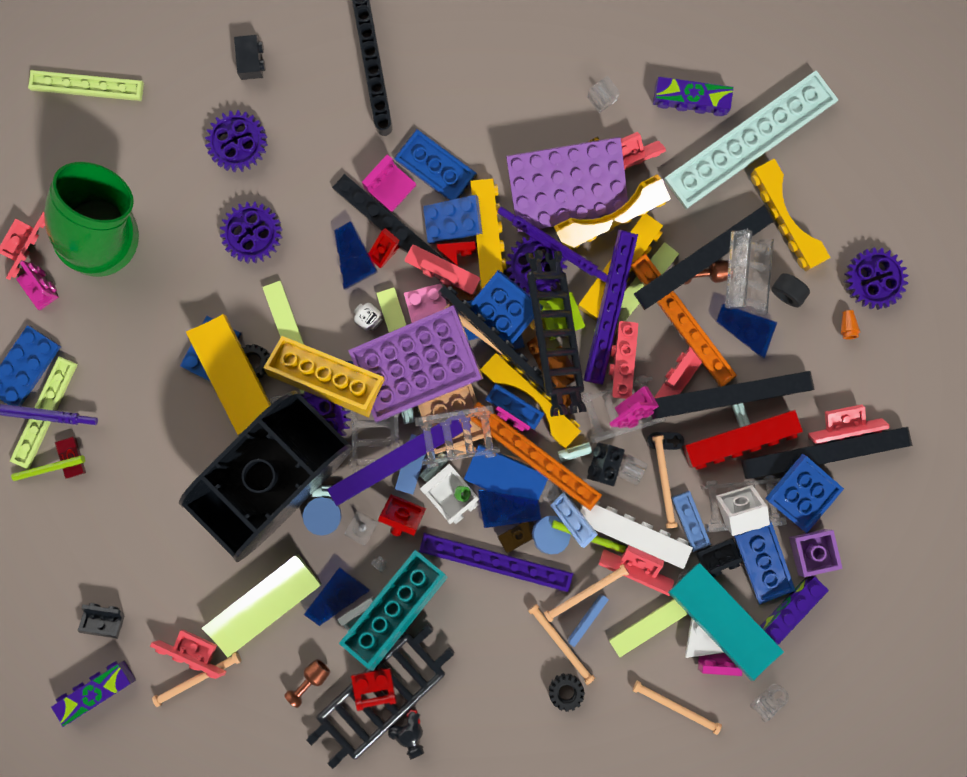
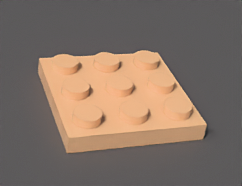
[418,384,489,455]

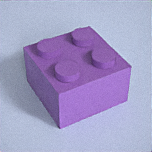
[789,529,843,577]

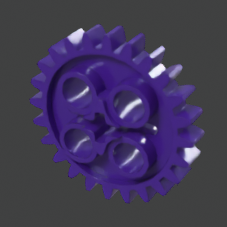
[205,110,268,172]
[220,202,283,264]
[506,236,568,293]
[844,247,909,310]
[301,391,351,436]

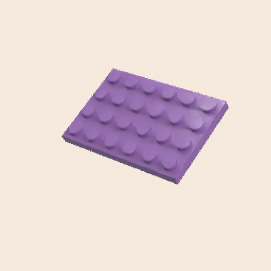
[506,137,628,232]
[348,305,483,422]

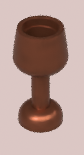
[684,260,731,285]
[284,659,331,708]

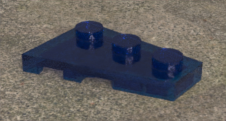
[334,221,378,290]
[715,304,777,359]
[478,489,542,528]
[304,567,371,626]

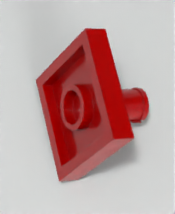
[378,494,426,536]

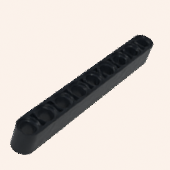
[352,0,393,136]
[634,204,775,310]
[651,371,815,420]
[741,427,913,479]

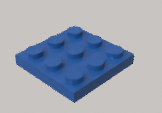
[470,270,543,344]
[765,454,844,533]

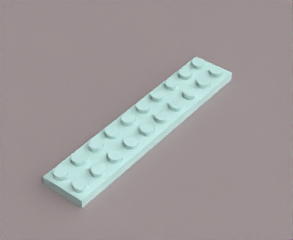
[664,71,838,209]

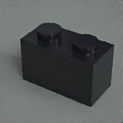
[234,35,266,80]

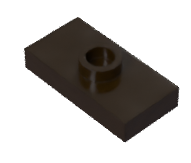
[497,518,535,553]

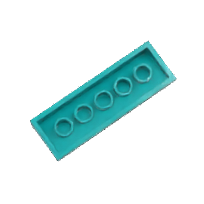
[668,563,784,681]

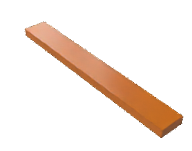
[630,254,737,387]
[466,402,602,511]

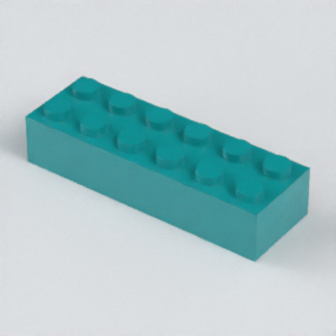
[339,550,448,671]

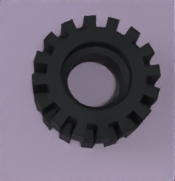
[242,344,270,378]
[549,673,585,712]

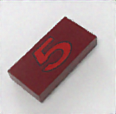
[55,436,86,479]

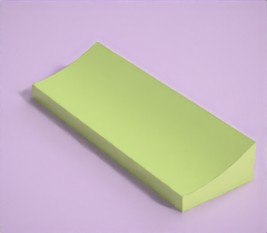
[202,554,322,658]

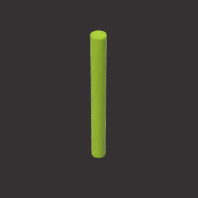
[11,455,85,481]
[551,520,626,553]

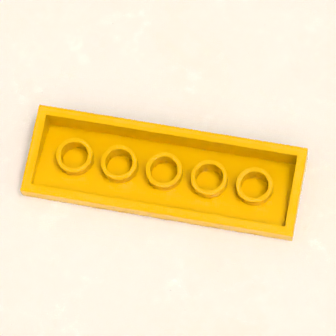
[186,314,271,435]
[263,336,384,418]

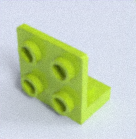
[539,292,585,340]

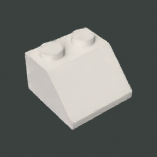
[716,485,770,536]

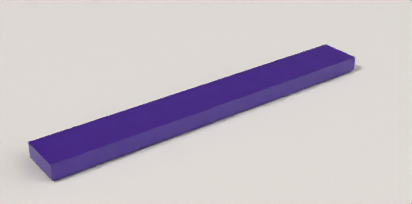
[583,230,638,385]
[327,410,472,506]
[419,533,573,592]

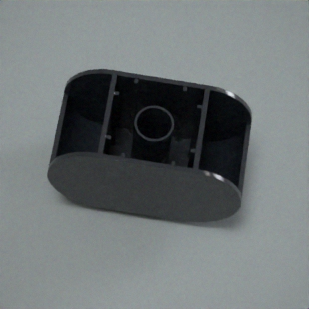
[179,390,353,562]

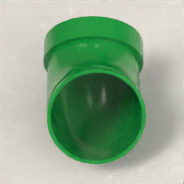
[44,162,139,277]

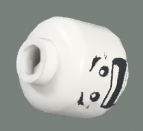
[354,303,383,331]

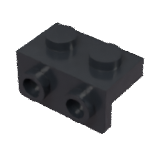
[587,442,625,486]
[695,538,744,577]
[78,603,125,639]

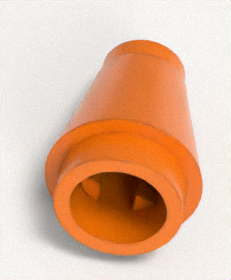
[841,310,860,340]

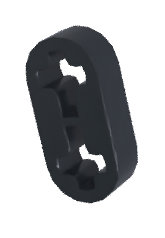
[646,432,684,450]

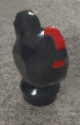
[388,709,424,760]

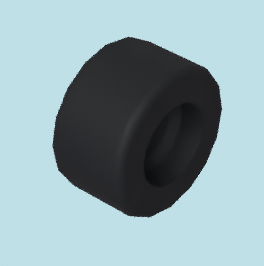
[771,273,810,308]

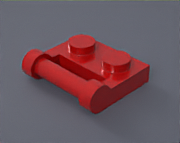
[351,667,397,711]

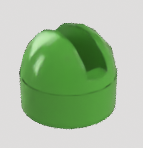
[454,486,471,502]

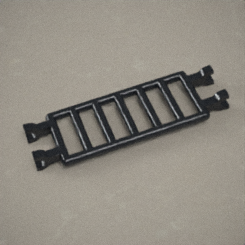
[525,250,587,417]
[306,624,455,769]

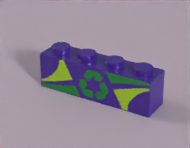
[653,77,734,116]
[760,576,829,645]
[51,660,136,727]

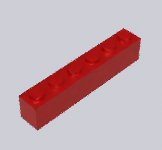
[682,410,803,470]

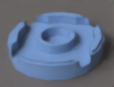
[303,497,342,536]
[532,516,571,554]

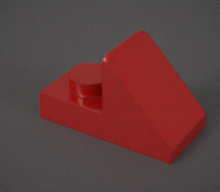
[367,228,400,269]
[437,241,476,266]

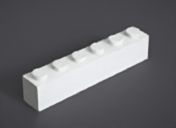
[579,502,693,569]

